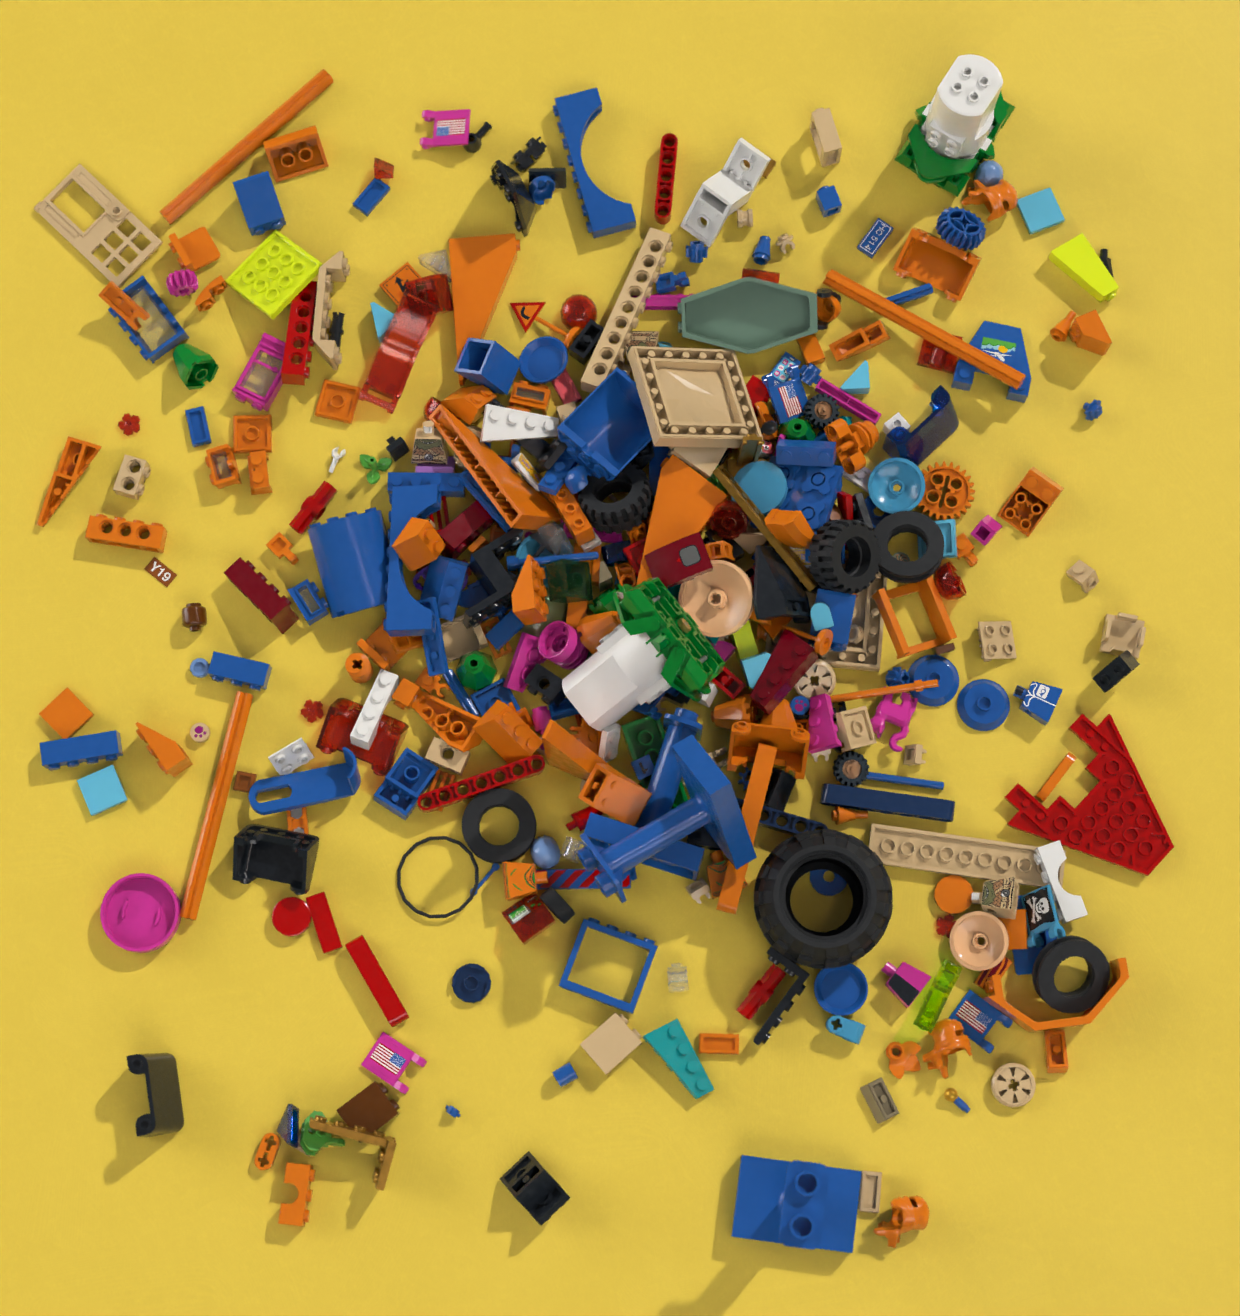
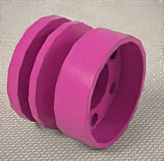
[538,621,589,670]

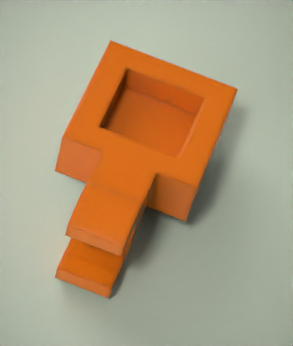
[266,532,299,565]
[956,533,978,567]

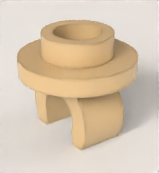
[775,233,795,254]

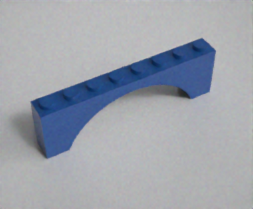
[552,87,636,239]
[383,484,441,637]

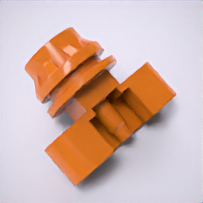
[825,418,879,474]

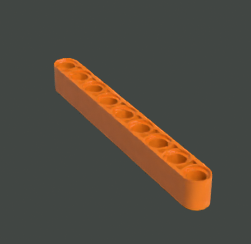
[716,742,778,914]

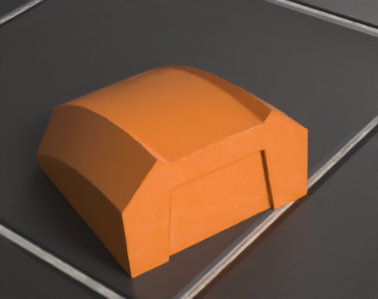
[764,509,814,549]

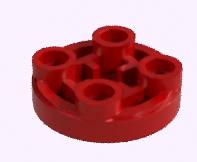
[272,897,312,937]

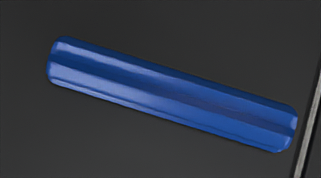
[886,283,933,305]
[442,669,480,716]

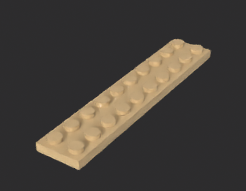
[869,823,1066,887]

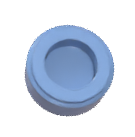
[190,658,210,678]

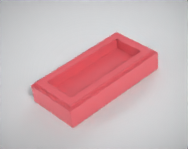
[551,368,582,405]

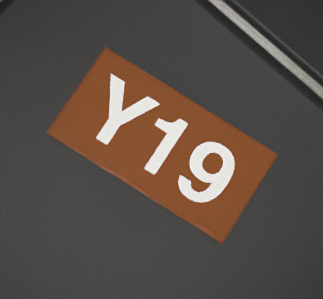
[144,557,177,587]

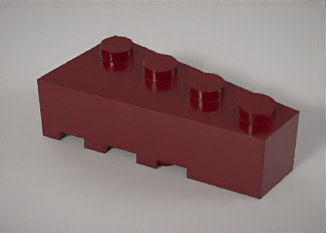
[438,500,495,559]
[224,557,299,634]
[750,628,818,715]

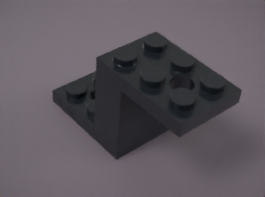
[463,528,523,629]

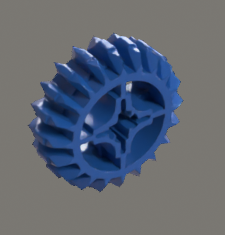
[936,207,986,251]

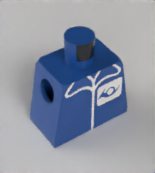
[1013,681,1063,726]

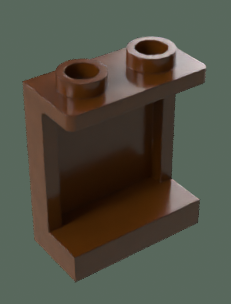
[336,1081,400,1143]

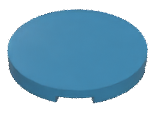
[731,461,788,515]

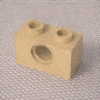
[425,737,471,776]

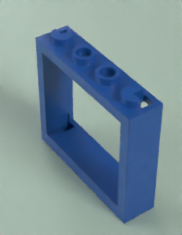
[559,917,658,1014]

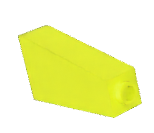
[1048,233,1119,303]
[730,620,760,690]

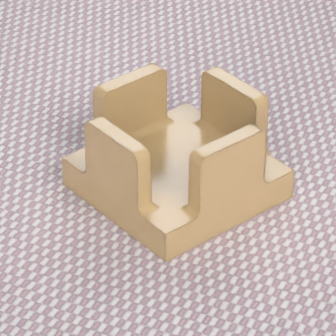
[1099,612,1146,659]
[833,706,877,753]

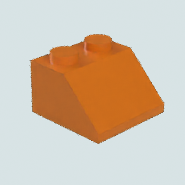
[1069,309,1112,356]
[441,385,497,425]
[392,517,446,571]

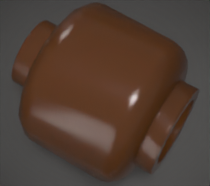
[182,603,207,632]

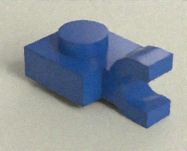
[656,271,690,294]

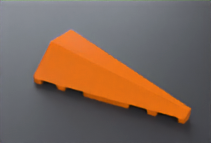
[37,436,102,527]

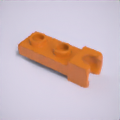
[98,281,150,331]

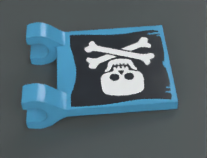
[1021,885,1066,948]

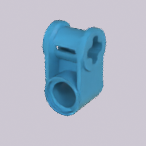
[826,1015,866,1045]

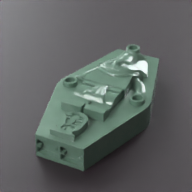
[678,277,818,353]

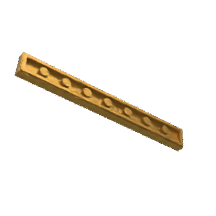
[713,465,818,592]

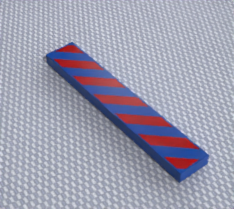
[536,869,631,890]

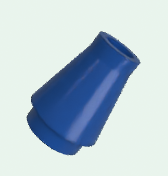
[752,236,771,265]

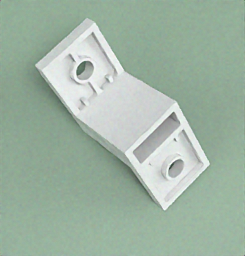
[680,138,771,247]

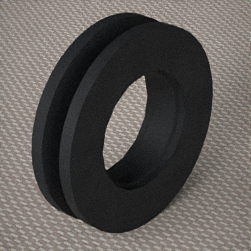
[873,511,944,583]
[462,788,536,864]
[1032,936,1110,1013]

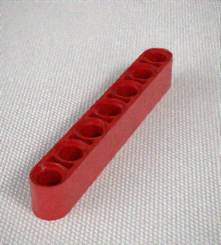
[417,755,545,813]

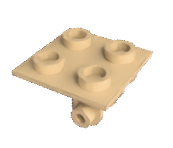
[977,621,1017,662]

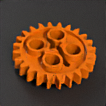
[917,461,975,521]

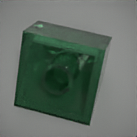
[546,559,593,603]

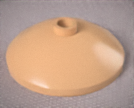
[949,911,1009,971]

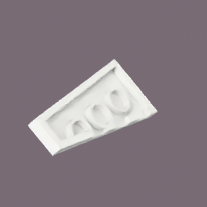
[480,404,559,442]

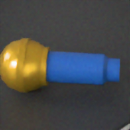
[944,1088,970,1113]

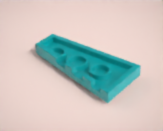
[642,1019,714,1099]

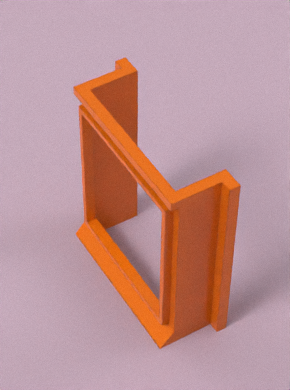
[871,575,957,659]

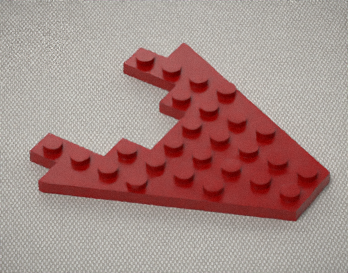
[1004,713,1174,876]

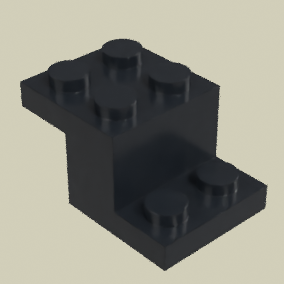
[500,1151,570,1226]

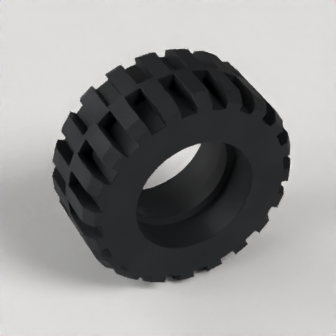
[578,463,654,534]
[808,519,881,594]

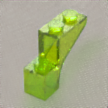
[913,959,962,1033]

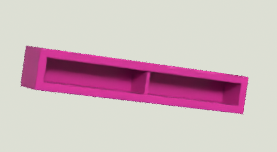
[632,294,693,310]
[815,378,882,425]

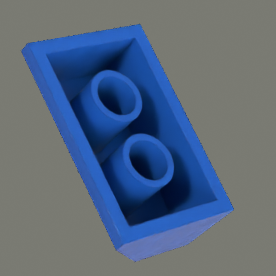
[420,555,469,621]

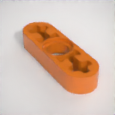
[1036,752,1077,802]

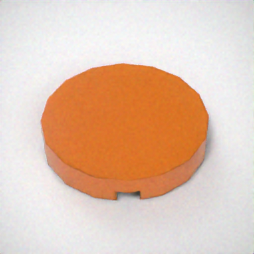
[934,875,973,914]

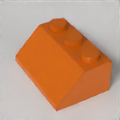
[263,125,328,183]
[472,700,543,764]

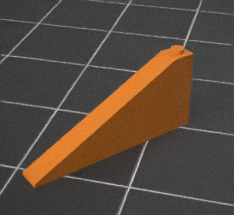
[449,233,521,386]
[428,404,561,530]
[632,454,728,618]
[542,719,616,781]

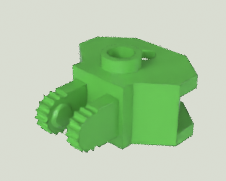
[300,1111,345,1156]

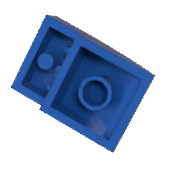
[374,747,439,821]

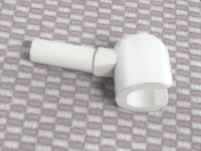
[328,447,346,473]

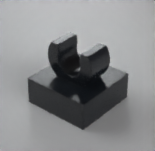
[386,436,410,462]

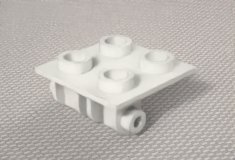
[268,737,315,776]

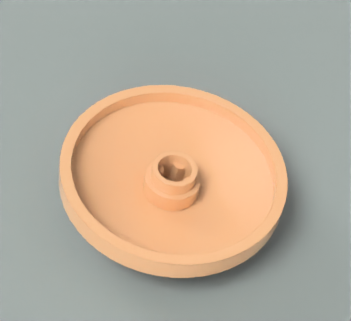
[678,560,754,638]

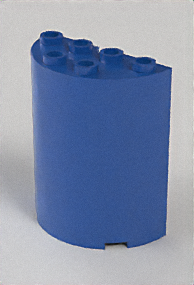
[557,367,652,481]
[307,507,390,619]

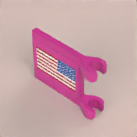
[420,109,471,149]
[361,1032,427,1094]

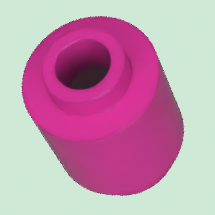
[531,706,552,736]

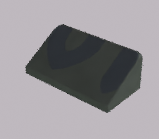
[529,168,566,188]

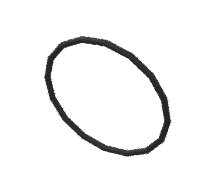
[397,836,479,918]

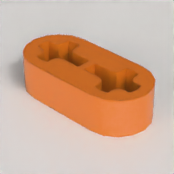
[255,1133,281,1170]

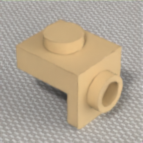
[1066,559,1099,593]

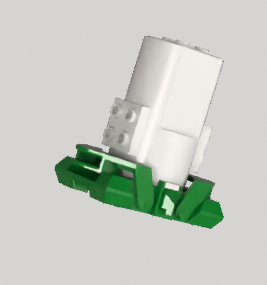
[894,54,1015,197]
[562,577,725,731]

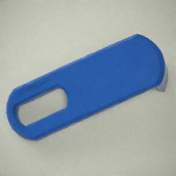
[248,747,361,815]

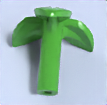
[360,454,392,484]

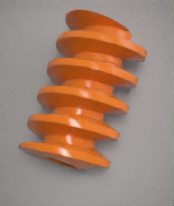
[345,653,373,684]

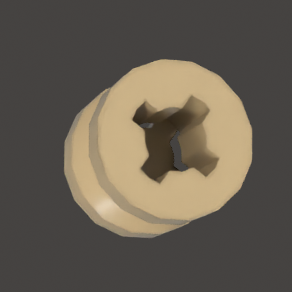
[737,209,753,228]

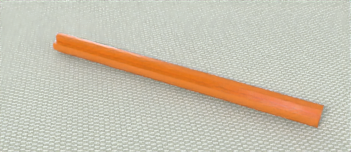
[159,69,334,225]
[823,269,1026,390]
[180,691,253,921]

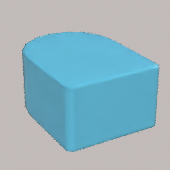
[810,602,834,631]

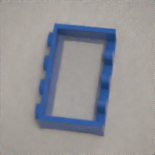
[108,276,189,364]

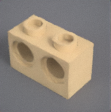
[113,454,151,500]

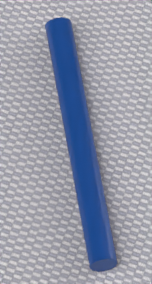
[866,772,944,790]

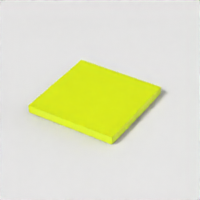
[225,229,323,320]

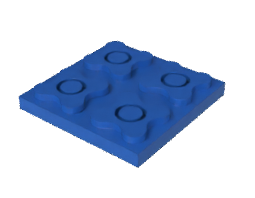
[750,456,844,534]

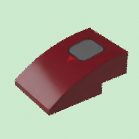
[644,532,713,588]

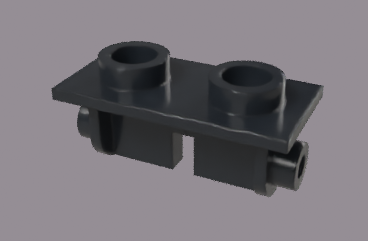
[510,137,547,172]

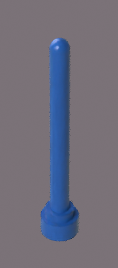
[507,552,599,571]

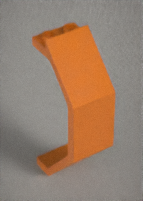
[982,957,1129,1032]

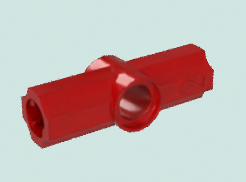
[289,481,338,535]
[737,964,786,1021]

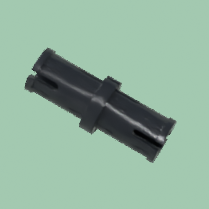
[329,312,345,348]

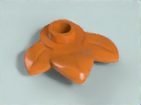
[886,1041,921,1079]

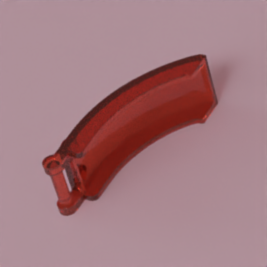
[358,291,439,414]

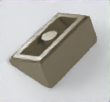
[599,561,613,592]
[860,1077,899,1124]

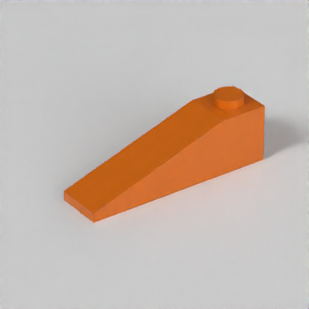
[411,691,483,752]

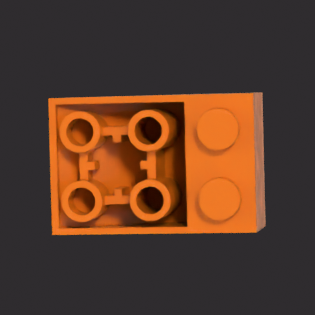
[998,467,1064,537]
[511,555,549,626]
[135,722,193,777]
[578,763,653,826]

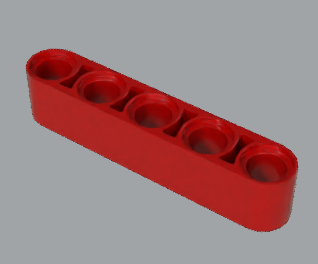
[655,133,678,225]
[345,935,410,1028]

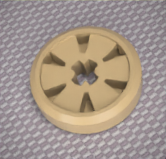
[794,659,836,700]
[991,1063,1036,1107]

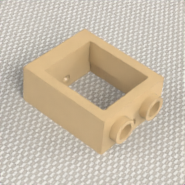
[809,108,842,167]

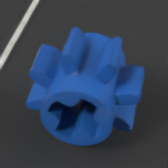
[686,241,708,263]
[799,363,822,386]
[886,667,910,686]
[738,767,752,791]

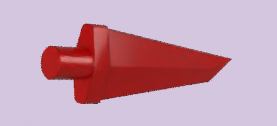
[565,806,603,831]

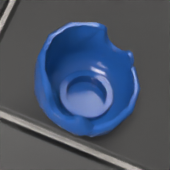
[528,175,556,205]
[564,465,592,494]

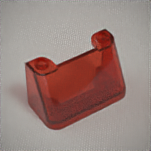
[316,698,409,776]

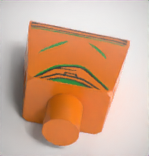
[706,850,748,900]
[502,862,548,901]

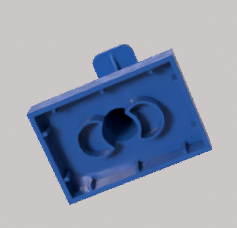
[584,707,705,881]
[576,734,757,903]
[731,1155,862,1253]

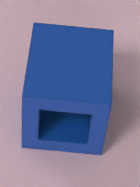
[816,185,842,218]

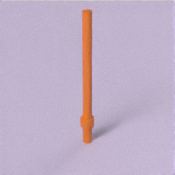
[830,679,939,703]

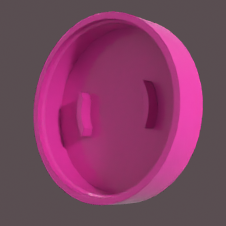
[100,873,181,953]

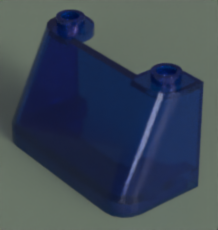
[882,385,959,466]

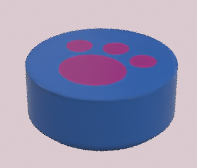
[790,696,810,716]

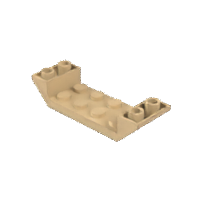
[312,251,350,370]

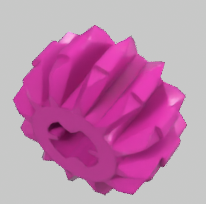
[166,269,199,297]

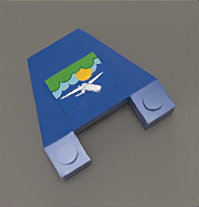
[951,321,1031,403]

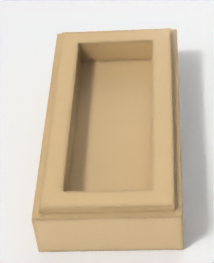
[859,1170,882,1213]

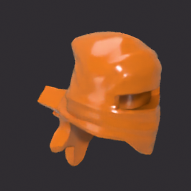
[961,179,1018,222]
[923,1018,972,1079]
[874,1196,929,1248]

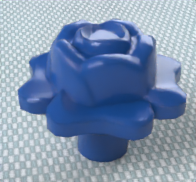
[1083,400,1102,421]

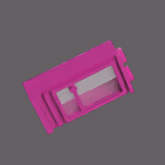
[232,333,285,412]

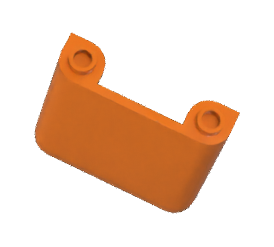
[893,227,982,302]
[727,721,810,779]

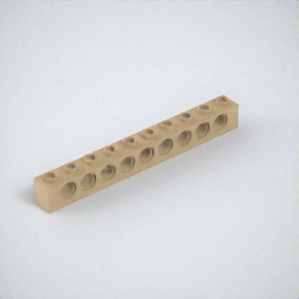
[580,227,673,393]

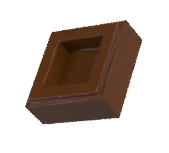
[932,643,955,655]

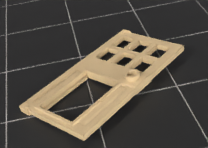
[34,164,163,288]

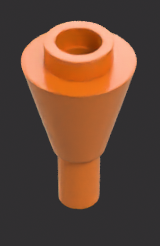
[1050,311,1076,342]
[831,806,868,825]

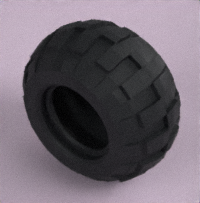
[754,829,893,969]

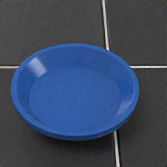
[519,336,568,383]
[908,655,959,707]
[957,679,1010,731]
[814,963,868,1016]

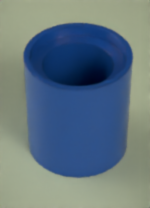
[552,1062,578,1087]

